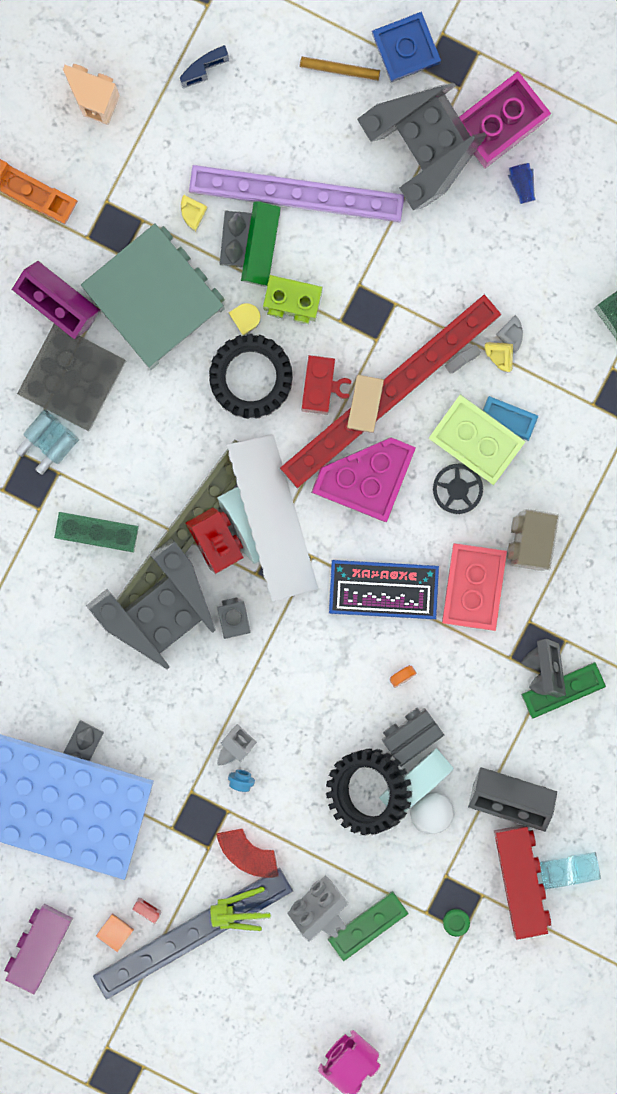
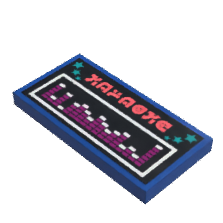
[329,560,439,620]

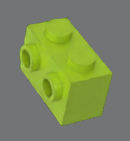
[263,275,323,324]

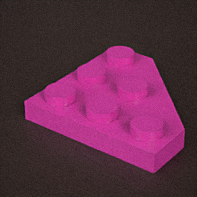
[311,437,416,522]

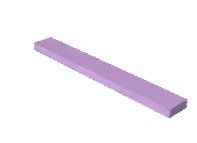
[189,165,404,223]

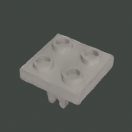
[287,875,348,942]

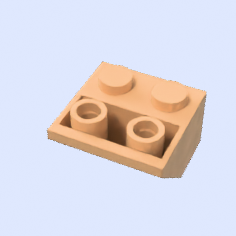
[63,64,120,125]

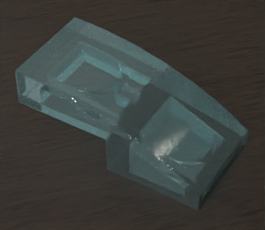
[540,852,601,889]

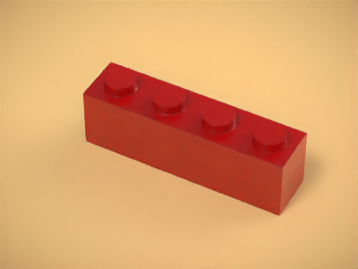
[494,825,551,940]

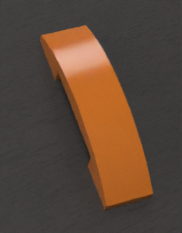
[0,159,78,224]

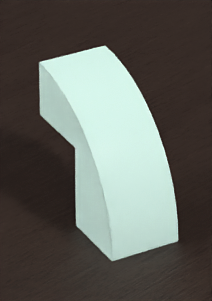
[217,487,260,564]
[379,748,454,811]

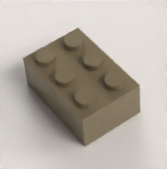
[507,510,559,571]

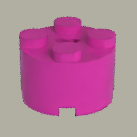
[318,1030,381,1094]

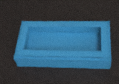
[483,396,538,441]

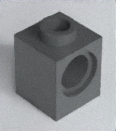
[217,597,251,639]

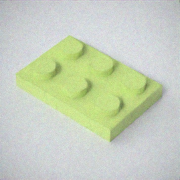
[429,394,526,485]

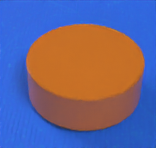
[390,665,417,688]

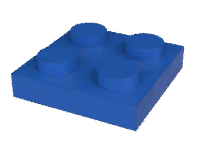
[372,11,441,82]

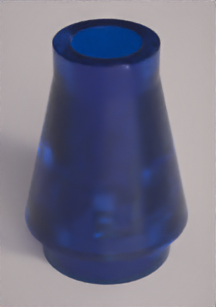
[508,163,536,204]

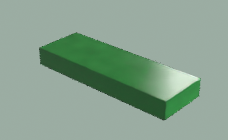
[241,201,281,286]
[521,662,606,719]
[328,891,409,962]

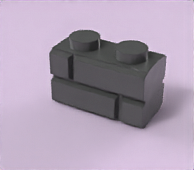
[381,707,444,767]

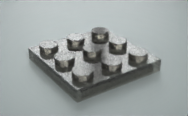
[17,324,126,432]

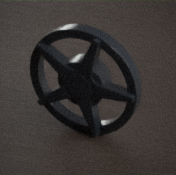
[433,464,483,514]

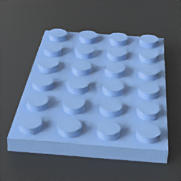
[0,734,154,880]

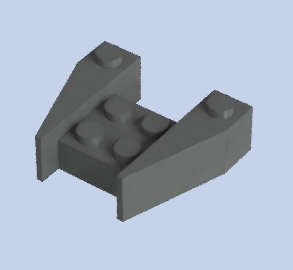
[357,83,487,210]
[86,538,216,669]

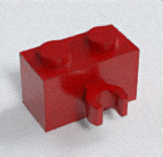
[301,355,352,415]
[185,507,244,574]

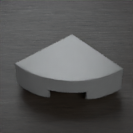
[496,315,523,353]
[445,345,481,373]

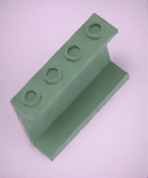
[80,223,225,370]

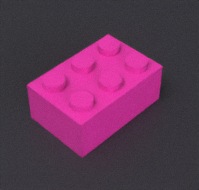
[459,71,551,169]

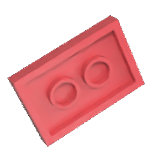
[442,543,507,631]

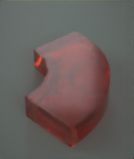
[216,828,279,878]

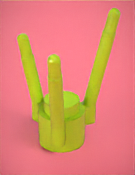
[211,887,271,931]

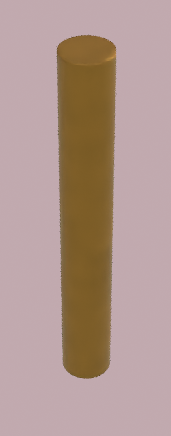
[300,56,380,81]

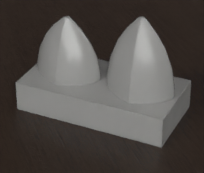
[217,724,257,766]

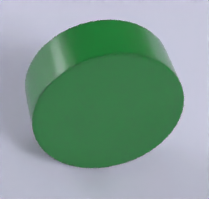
[443,908,470,937]

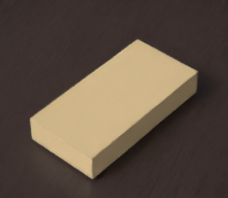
[347,375,384,433]

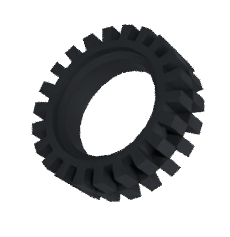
[209,334,293,419]
[326,748,412,836]

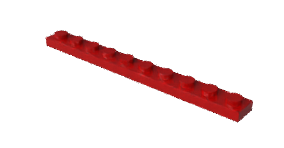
[280,294,502,489]

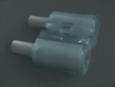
[15,409,79,475]

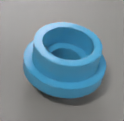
[228,770,255,792]

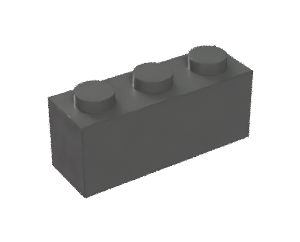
[468,767,558,832]

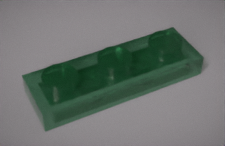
[54,512,139,553]

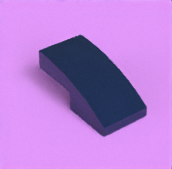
[180,45,229,88]

